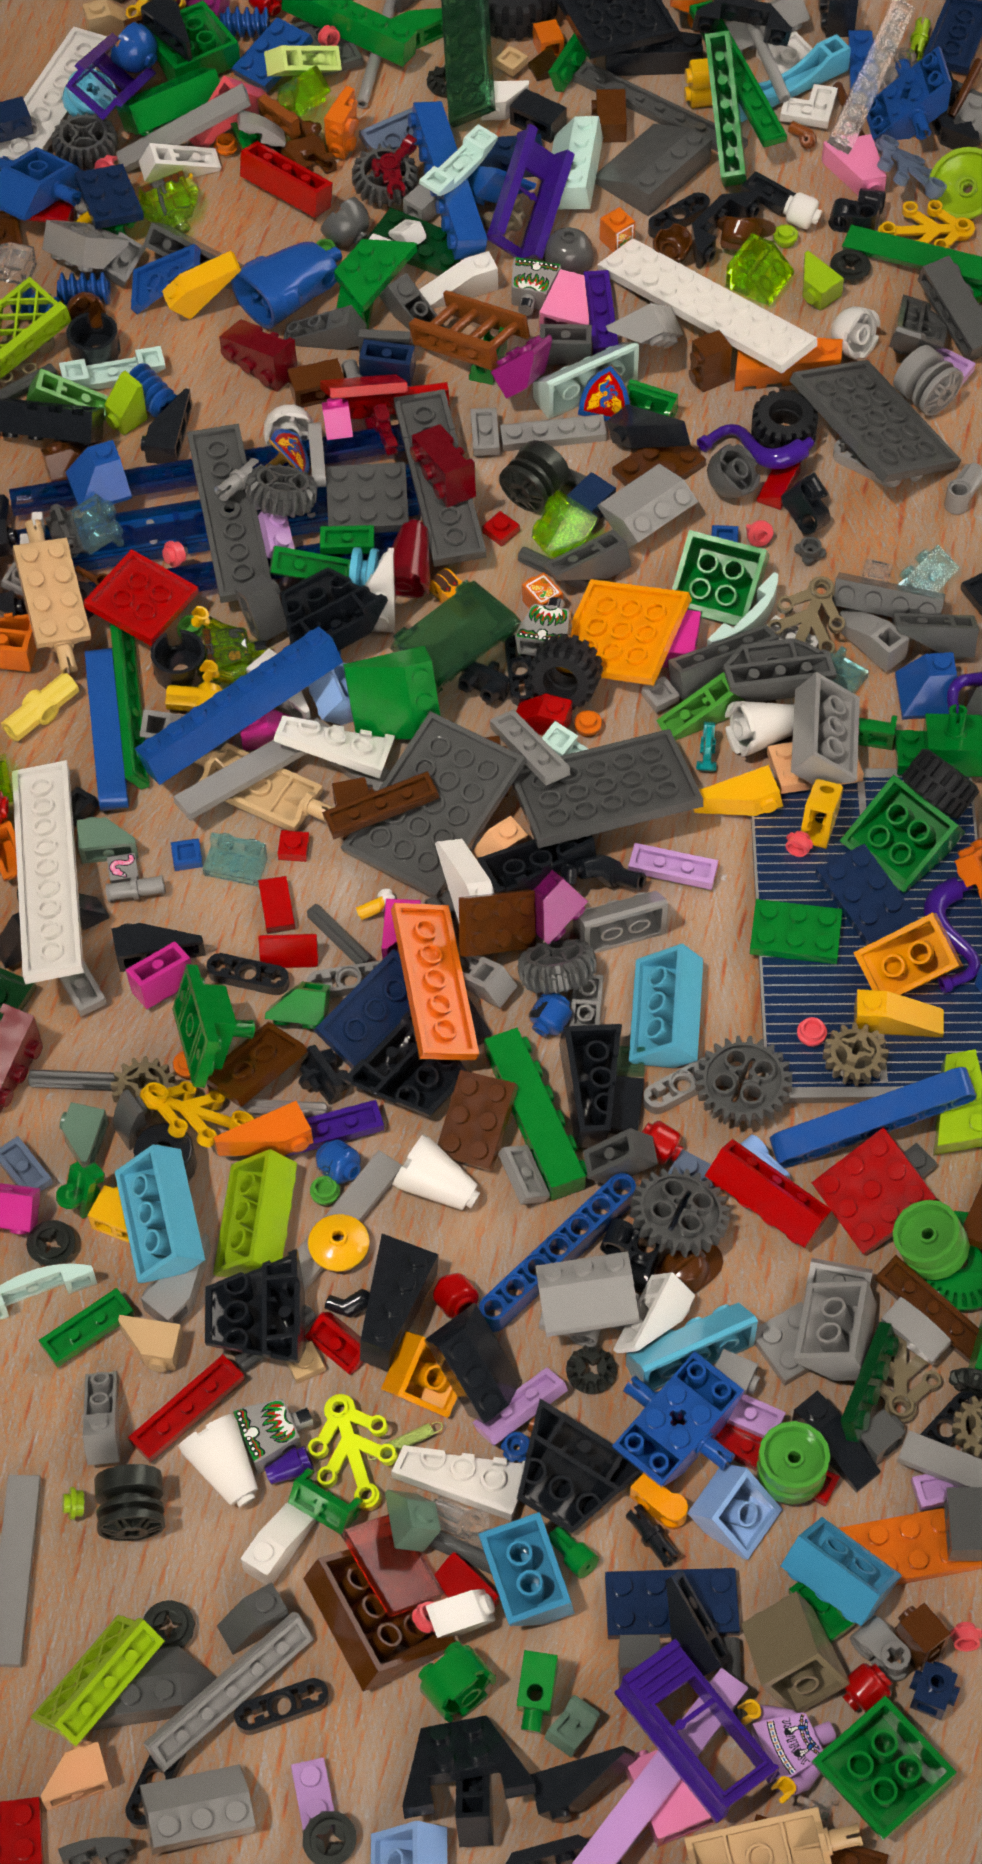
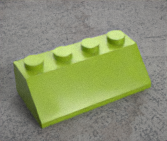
[213,1149,297,1277]

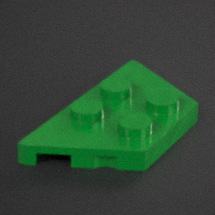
[334,239,417,313]

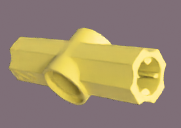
[1,673,79,742]

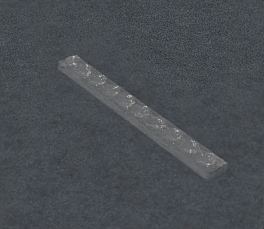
[827,0,915,155]

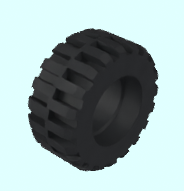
[468,0,558,40]

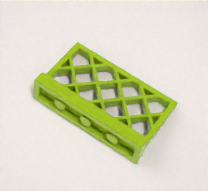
[0,276,72,379]
[30,1614,165,1747]

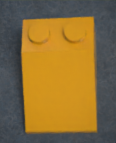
[853,913,963,995]

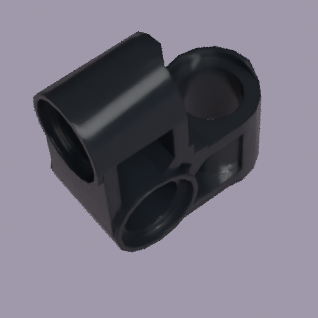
[828,188,886,233]
[781,472,830,534]
[600,1219,661,1293]

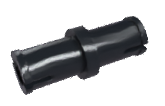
[626,1504,681,1568]

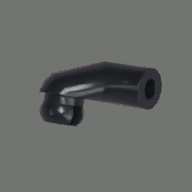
[324,1289,370,1318]

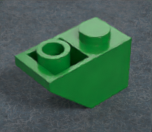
[265,981,331,1029]

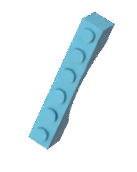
[739,34,851,122]

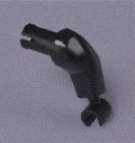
[560,854,646,890]

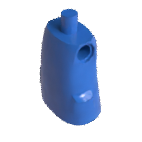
[231,241,342,329]

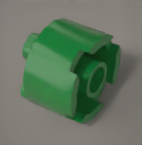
[418,1641,496,1722]

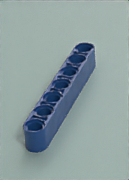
[85,648,129,811]
[769,1067,977,1168]
[479,1173,636,1332]

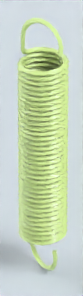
[368,1422,443,1460]

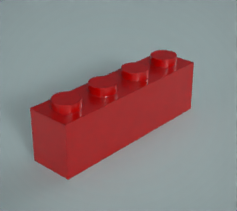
[240,141,333,218]
[705,1138,832,1248]

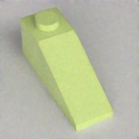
[264,45,342,77]

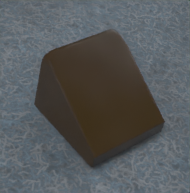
[528,47,557,81]

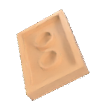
[767,742,864,794]

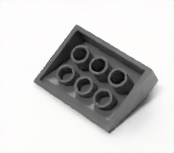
[595,124,712,216]

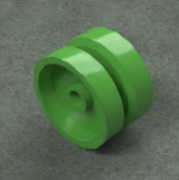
[892,1200,970,1280]
[756,1421,831,1505]

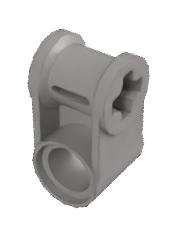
[850,1615,911,1682]

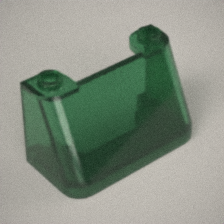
[390,580,522,694]

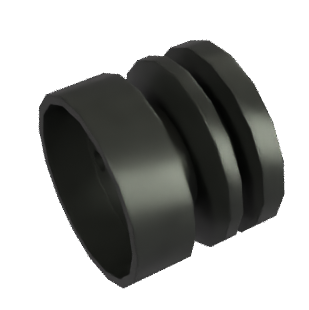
[499,440,570,512]
[94,1464,166,1541]

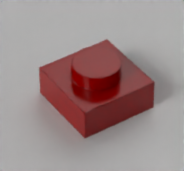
[482,511,520,547]
[277,830,310,862]

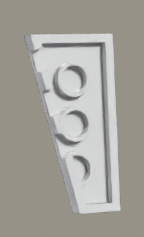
[273,716,395,779]
[391,1445,525,1521]

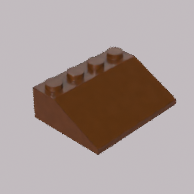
[303,1536,455,1692]

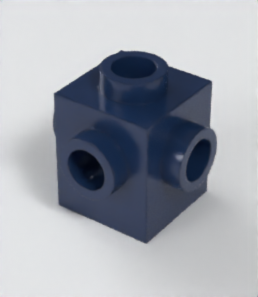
[909,1661,961,1720]

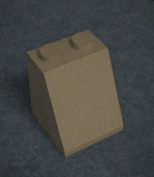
[741,1591,850,1713]

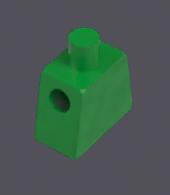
[516,1650,559,1733]

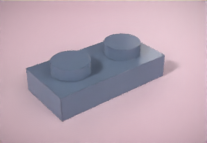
[0,1136,53,1192]

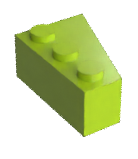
[933,1049,982,1155]

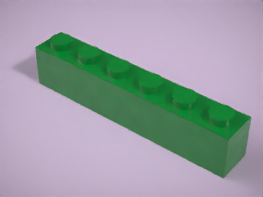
[282,0,417,67]
[705,30,747,187]
[484,1027,588,1201]

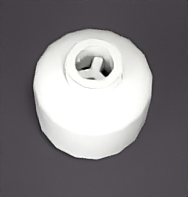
[783,192,822,230]

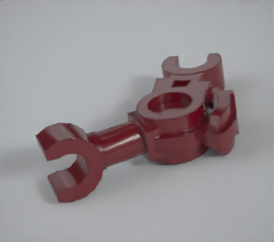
[372,134,417,199]
[365,403,398,457]

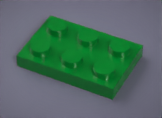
[749,899,842,964]

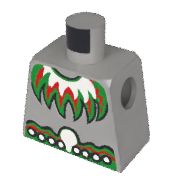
[511,257,561,316]
[515,597,572,656]
[233,1399,314,1474]

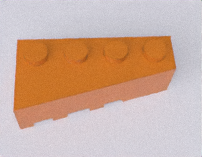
[734,337,843,392]

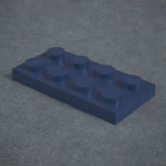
[922,0,982,75]
[815,844,919,946]
[313,949,410,1069]
[605,1568,740,1640]

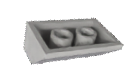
[42,220,129,272]
[606,303,684,348]
[597,464,698,549]
[573,891,668,953]
[535,1251,640,1337]
[793,1281,877,1381]
[140,1764,256,1855]

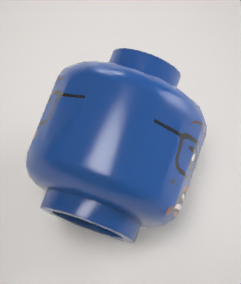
[316,1139,361,1184]

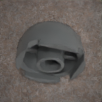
[320,197,370,247]
[544,227,594,275]
[707,444,760,499]

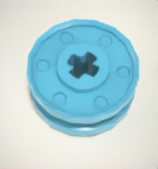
[62,69,116,119]
[349,547,380,587]

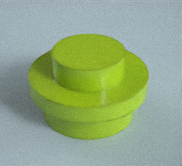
[773,225,798,248]
[62,1487,84,1520]

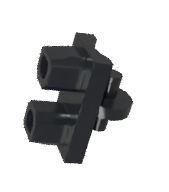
[458,657,510,704]
[298,1045,350,1104]

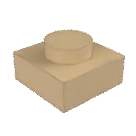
[494,46,528,76]
[286,1341,325,1384]

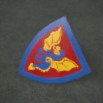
[578,364,630,421]
[265,429,309,472]

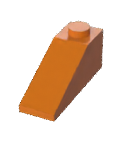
[213,1101,313,1156]

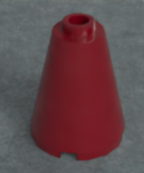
[391,519,431,598]

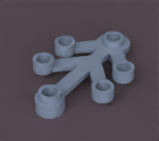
[875,135,947,200]

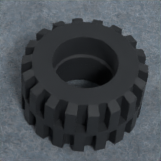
[751,389,818,451]
[528,634,603,710]
[902,748,979,819]

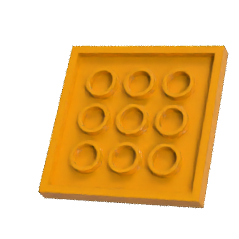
[555,579,692,686]

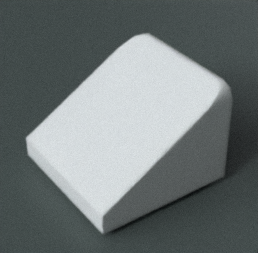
[388,219,427,245]

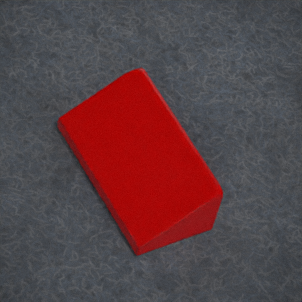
[26,202,74,222]
[756,462,801,510]
[258,934,318,968]
[305,1312,364,1375]
[430,1552,499,1607]

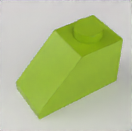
[802,250,844,311]
[104,371,148,436]

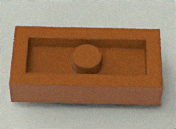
[257,94,301,140]

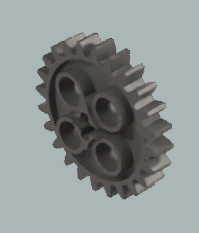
[695,1036,792,1128]
[630,1167,730,1258]

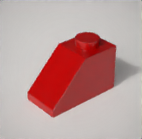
[516,694,572,736]

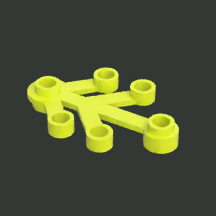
[308,1394,398,1511]

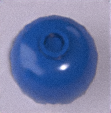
[111,22,157,73]

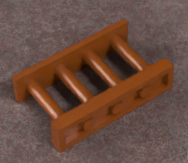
[409,290,530,370]

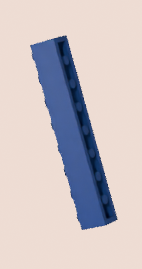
[408,101,488,260]
[134,626,343,785]

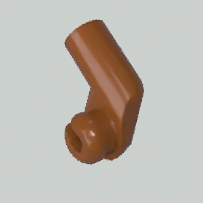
[788,121,816,149]

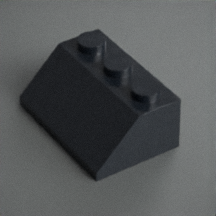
[424,1303,521,1424]

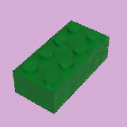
[116,67,220,136]

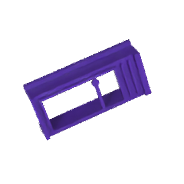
[65,32,157,120]
[486,124,575,260]
[614,1638,780,1824]

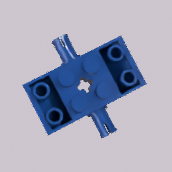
[863,46,952,142]
[0,147,83,221]
[612,1351,744,1488]

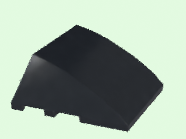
[281,567,388,651]
[342,1009,467,1117]
[205,1249,306,1363]
[516,1398,643,1533]

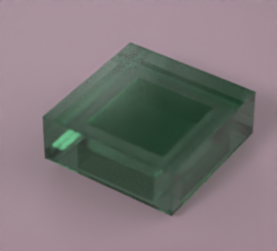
[616,1046,645,1077]

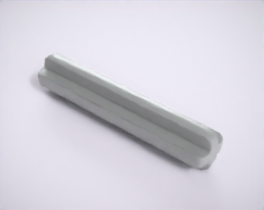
[239,1099,327,1118]

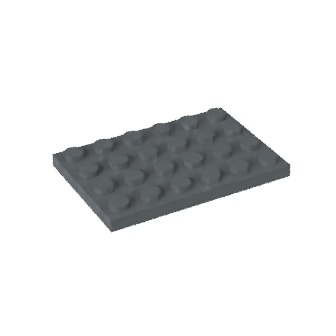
[790,360,961,483]
[341,711,526,898]
[512,729,704,848]

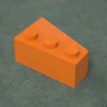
[0,613,37,672]

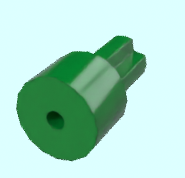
[549,1527,599,1579]

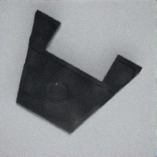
[402,1715,536,1819]

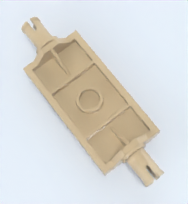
[12,519,91,674]
[194,743,334,831]
[684,1807,863,1864]

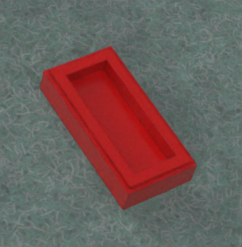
[258,876,295,933]

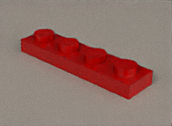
[345,382,450,419]
[128,1354,245,1463]

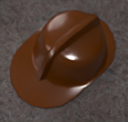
[717,216,776,251]
[655,1245,723,1294]

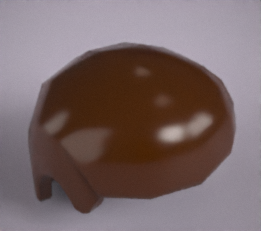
[653,223,692,263]
[67,291,106,328]

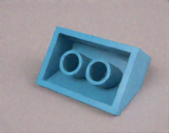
[478,1512,575,1626]
[780,1517,902,1626]

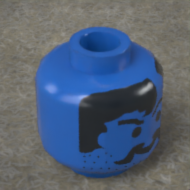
[528,992,572,1037]

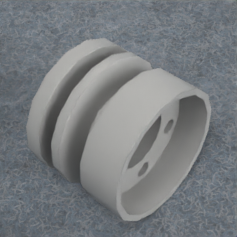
[893,345,964,416]

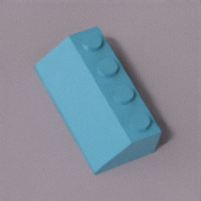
[629,943,703,1068]
[115,1144,205,1283]
[626,1302,758,1391]

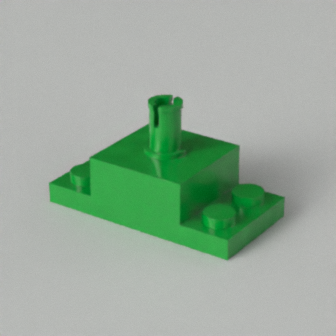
[894,704,982,777]
[172,964,255,1088]

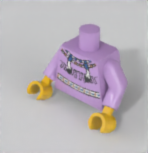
[737,1699,836,1804]

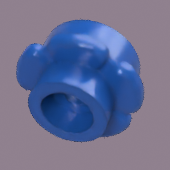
[501,1432,530,1462]

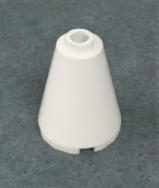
[725,701,794,757]
[392,1134,480,1210]
[178,1414,258,1508]

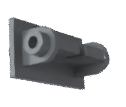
[44,504,86,556]

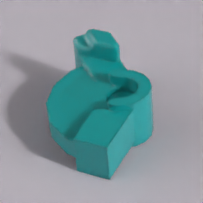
[696,722,717,771]

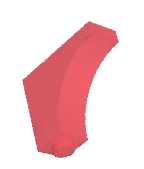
[189,76,269,148]

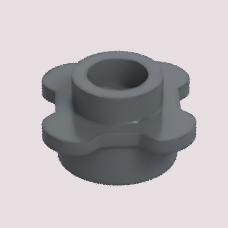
[794,537,826,564]

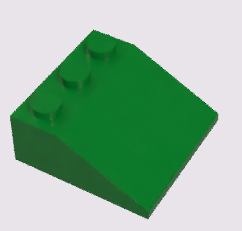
[154,1,240,80]
[672,530,770,626]
[343,646,441,739]
[840,774,966,894]
[811,1696,957,1841]

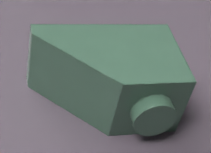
[77,817,139,864]
[59,1102,109,1168]
[385,1490,441,1552]

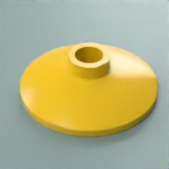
[308,1214,369,1272]

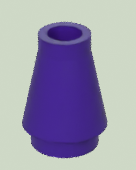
[264,1446,314,1485]

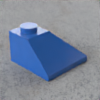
[467,166,537,206]
[66,440,132,514]
[895,652,957,720]

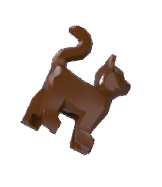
[273,115,337,174]

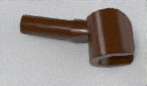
[75,566,107,588]

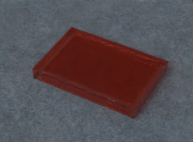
[341,1514,444,1618]

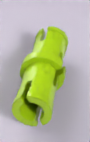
[908,17,931,61]

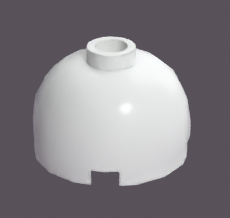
[831,306,881,360]
[263,405,313,456]

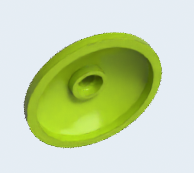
[929,147,982,219]

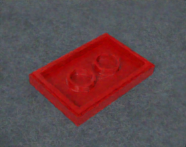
[320,374,408,399]

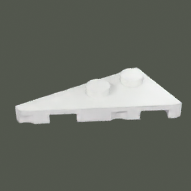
[365,548,395,632]

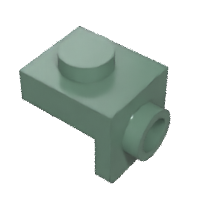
[544,1695,600,1758]

